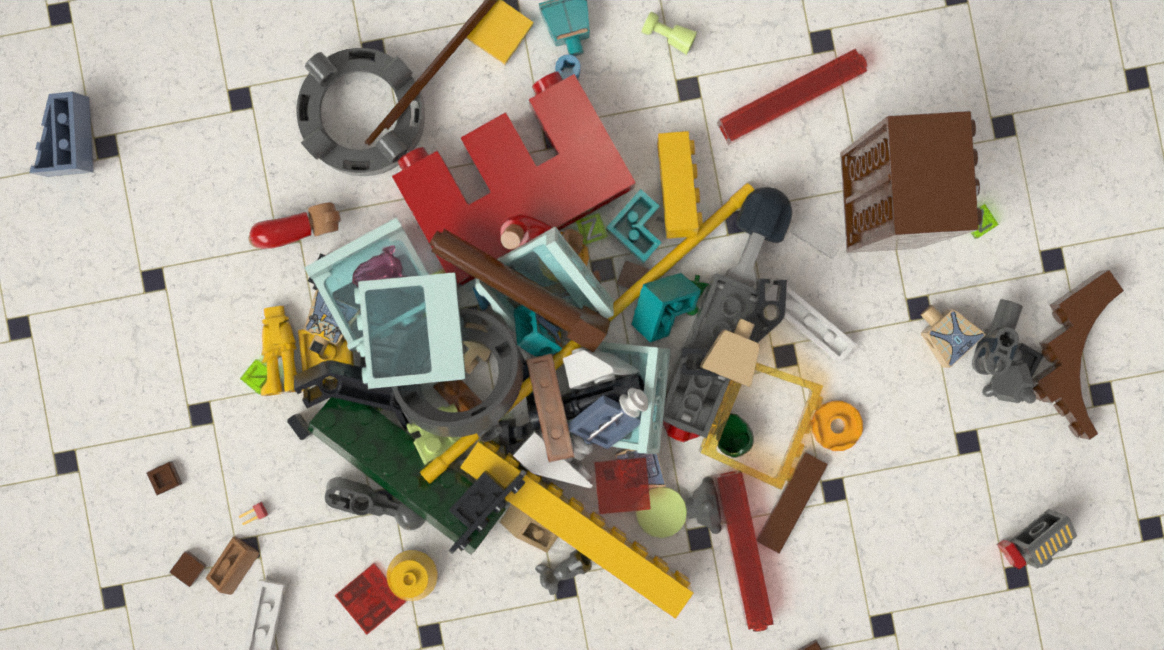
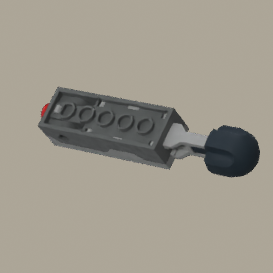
[663,187,793,443]

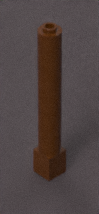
[429,228,611,353]

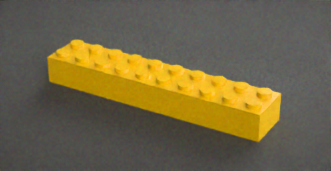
[460,440,694,619]

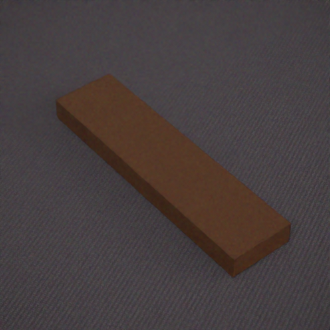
[756,451,828,554]

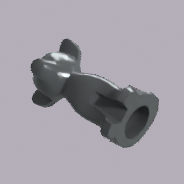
[535,549,592,595]

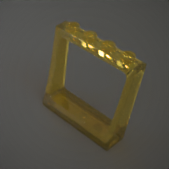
[699,362,823,490]

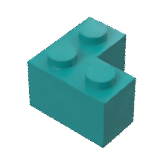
[606,189,662,264]
[631,273,701,343]

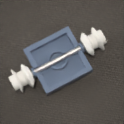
[568,388,648,461]

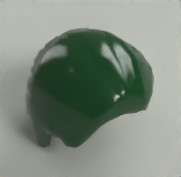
[711,413,754,458]

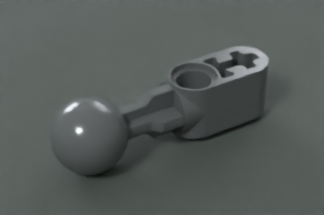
[325,477,426,530]

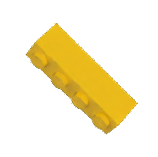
[657,131,703,239]

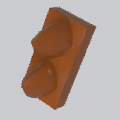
[433,379,483,412]

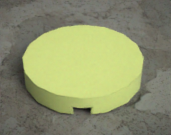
[636,487,687,538]

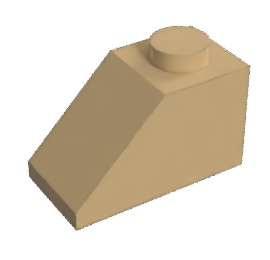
[499,504,558,553]

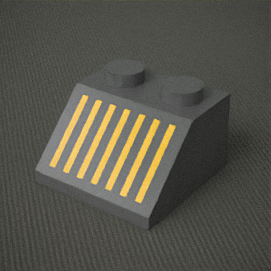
[1010,509,1077,569]

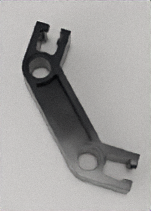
[680,278,787,376]
[294,360,409,430]

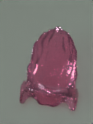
[352,245,408,287]

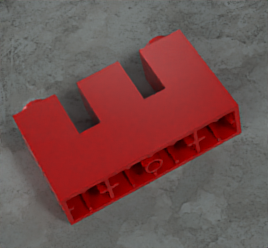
[392,71,636,288]

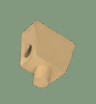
[700,319,760,387]

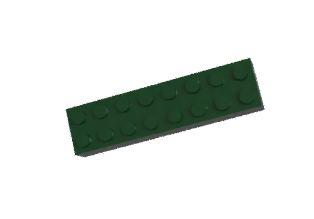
[308,397,506,555]

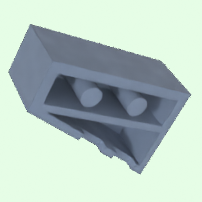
[29,91,93,177]

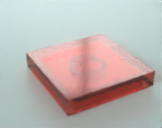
[594,457,651,514]

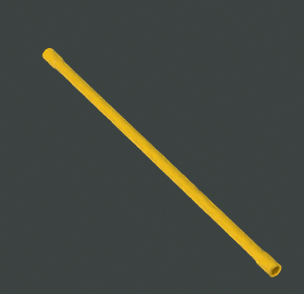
[420,183,755,483]

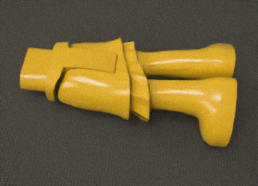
[261,306,310,396]

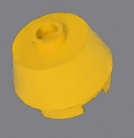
[387,550,438,601]

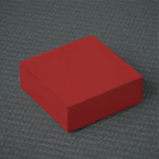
[997,539,1027,569]

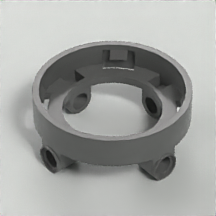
[296,48,425,176]
[390,308,526,442]

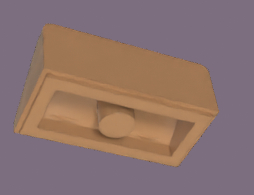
[205,536,259,595]

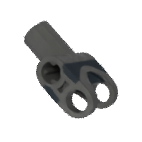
[972,299,1023,376]

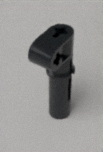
[526,372,645,430]

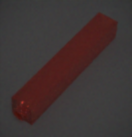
[717,48,867,146]
[715,470,774,632]

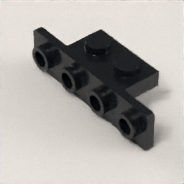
[448,469,526,554]

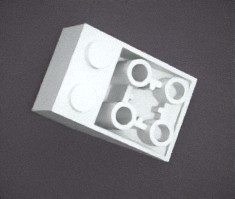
[513,429,593,488]

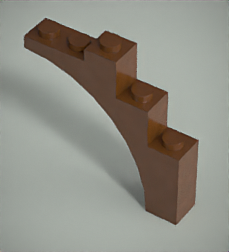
[1032,270,1124,440]

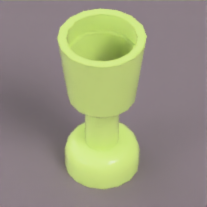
[641,11,697,55]

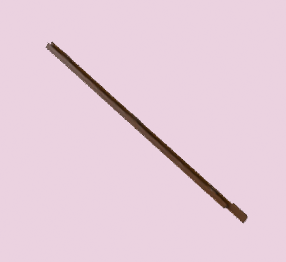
[365,0,498,146]

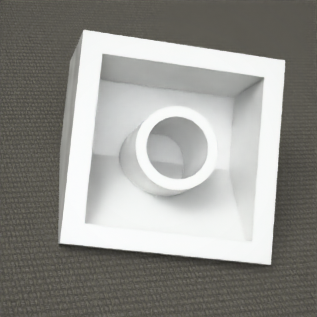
[563,347,640,389]

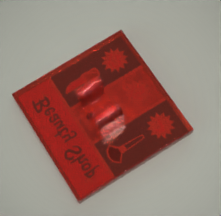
[335,563,406,635]

